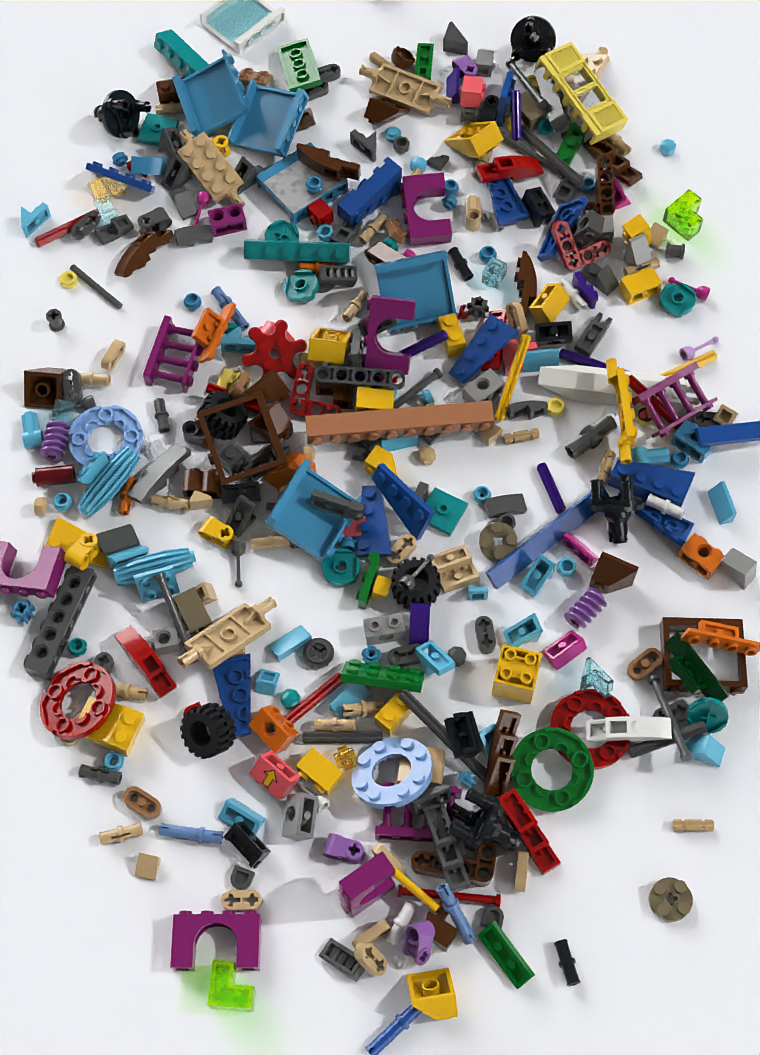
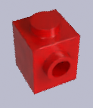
[307,198,334,228]

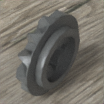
[302,638,334,669]

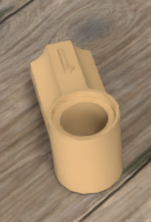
[465,195,482,232]

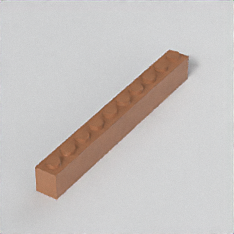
[305,400,494,446]

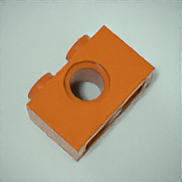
[677,533,725,580]
[248,705,299,754]

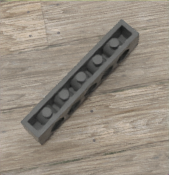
[23,565,97,681]

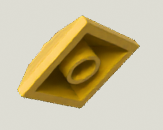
[406,968,458,1020]

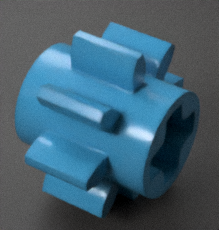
[10,599,36,624]

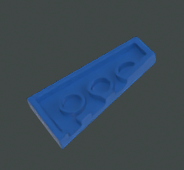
[85,161,155,193]
[448,314,520,384]
[372,463,435,541]

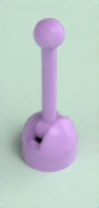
[679,336,719,362]

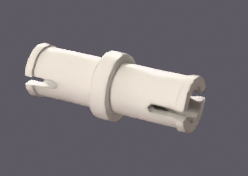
[559,278,588,312]
[645,494,686,520]
[385,901,417,947]

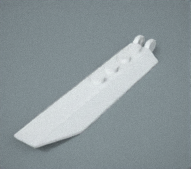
[538,365,700,415]

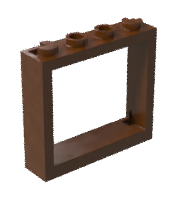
[194,390,287,486]
[659,617,748,696]

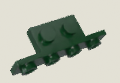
[665,632,729,702]

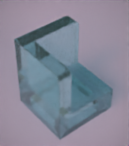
[93,196,119,222]
[51,399,76,425]

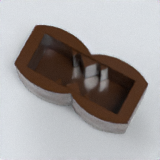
[183,468,222,499]

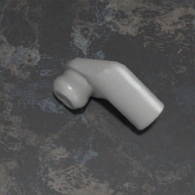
[481,211,504,232]

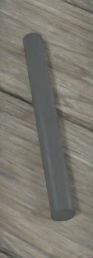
[70,264,123,309]

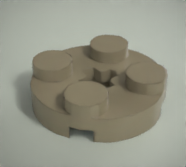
[479,522,517,561]
[648,877,693,922]

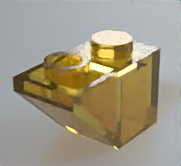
[86,176,129,204]

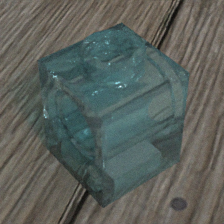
[482,257,508,289]

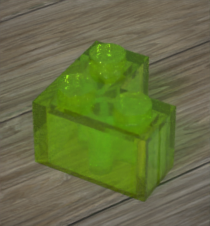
[662,189,704,241]
[207,959,256,1012]

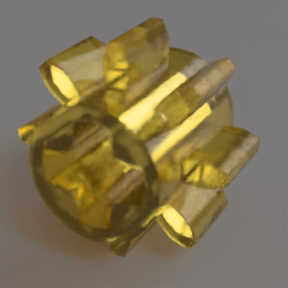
[333,744,358,771]

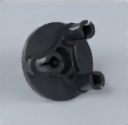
[510,15,556,63]
[94,90,151,139]
[589,475,645,544]
[447,787,522,852]

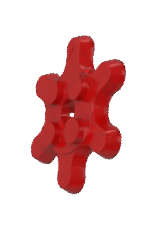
[241,320,308,379]

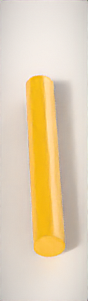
[393,865,440,913]

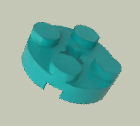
[283,269,319,303]
[659,283,696,318]
[321,548,360,587]

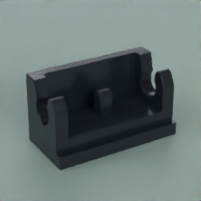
[522,187,555,228]
[221,481,261,505]
[444,711,484,759]
[223,822,271,869]

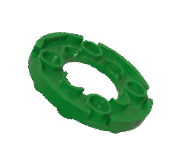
[511,727,594,812]

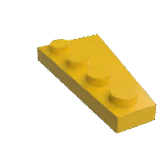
[45,516,113,571]

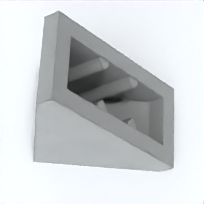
[623,233,652,266]
[720,548,757,590]

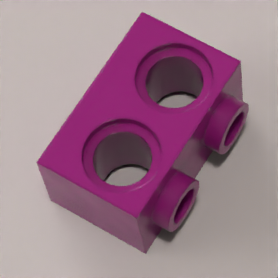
[207,203,247,237]

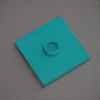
[136,113,180,147]
[426,487,468,536]

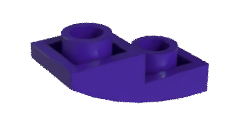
[572,271,598,309]
[409,602,430,645]

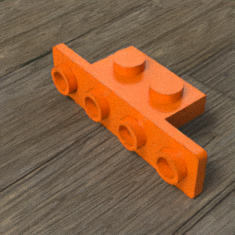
[191,302,237,363]
[681,620,760,656]

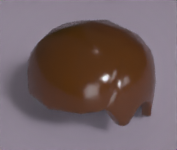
[391,46,416,70]

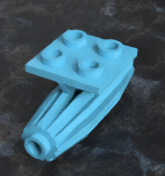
[76,446,141,517]
[113,548,196,603]

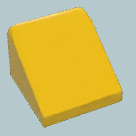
[370,575,391,600]

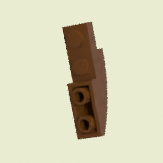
[296,143,361,182]
[114,229,174,278]
[514,251,537,318]

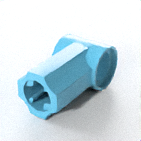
[21,411,43,449]
[631,446,670,466]

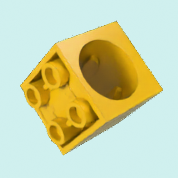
[491,644,542,704]

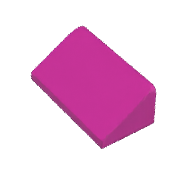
[603,175,631,210]
[562,533,599,567]
[541,630,587,670]

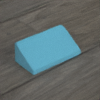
[523,348,559,372]
[379,435,419,452]
[708,481,737,525]
[105,545,149,569]
[268,625,312,662]
[329,683,372,719]
[218,798,266,835]

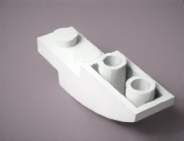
[586,716,672,742]

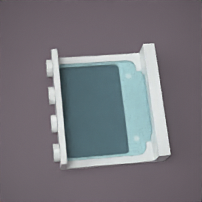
[199,0,287,56]

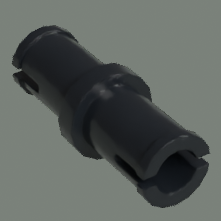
[448,247,474,281]
[554,939,581,987]

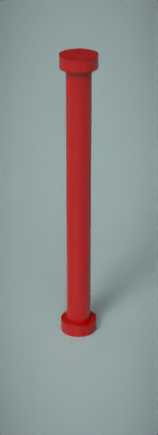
[397,884,501,907]

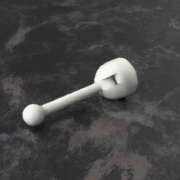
[297,780,330,814]

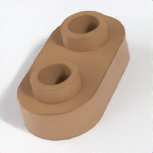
[384,218,407,244]
[228,370,251,399]
[627,648,663,681]
[123,786,162,820]

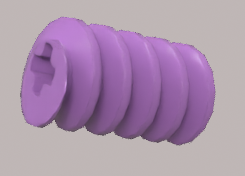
[40,420,71,463]
[564,587,607,629]

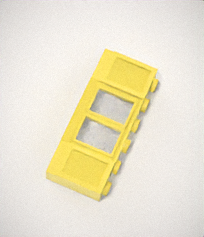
[535,41,628,145]

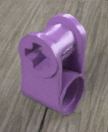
[452,55,477,82]
[323,833,365,864]
[402,920,435,966]

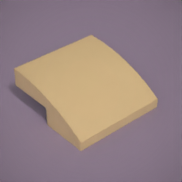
[431,544,480,594]
[397,747,445,787]

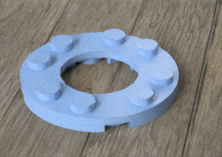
[68,405,143,467]
[351,737,434,809]

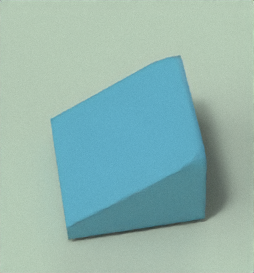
[468,586,488,600]
[255,669,280,696]

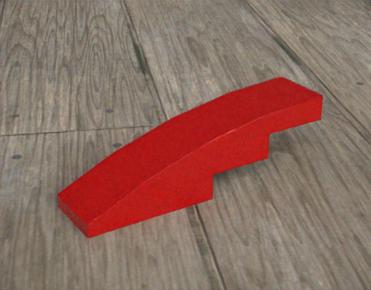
[498,788,561,875]

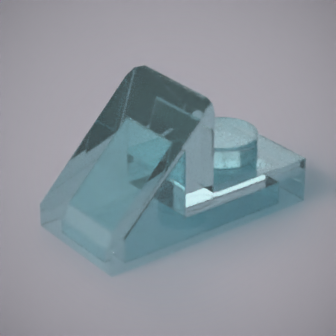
[580,657,614,698]

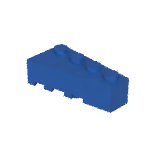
[337,157,402,227]
[608,460,696,507]

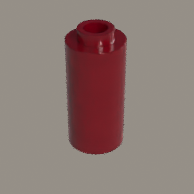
[32,464,76,487]

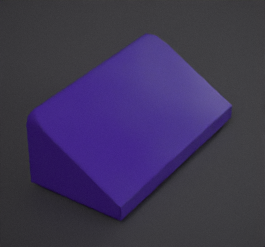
[446,67,460,104]

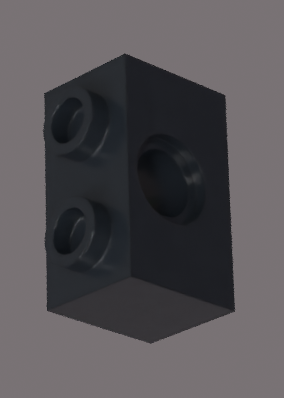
[534,321,573,346]

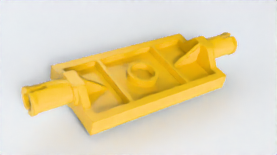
[606,358,637,465]

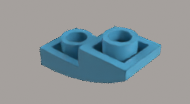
[131,156,167,175]

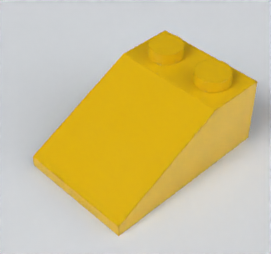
[444,121,504,159]
[307,328,352,366]
[79,696,145,757]

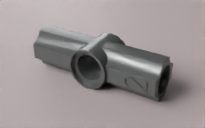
[565,415,618,459]

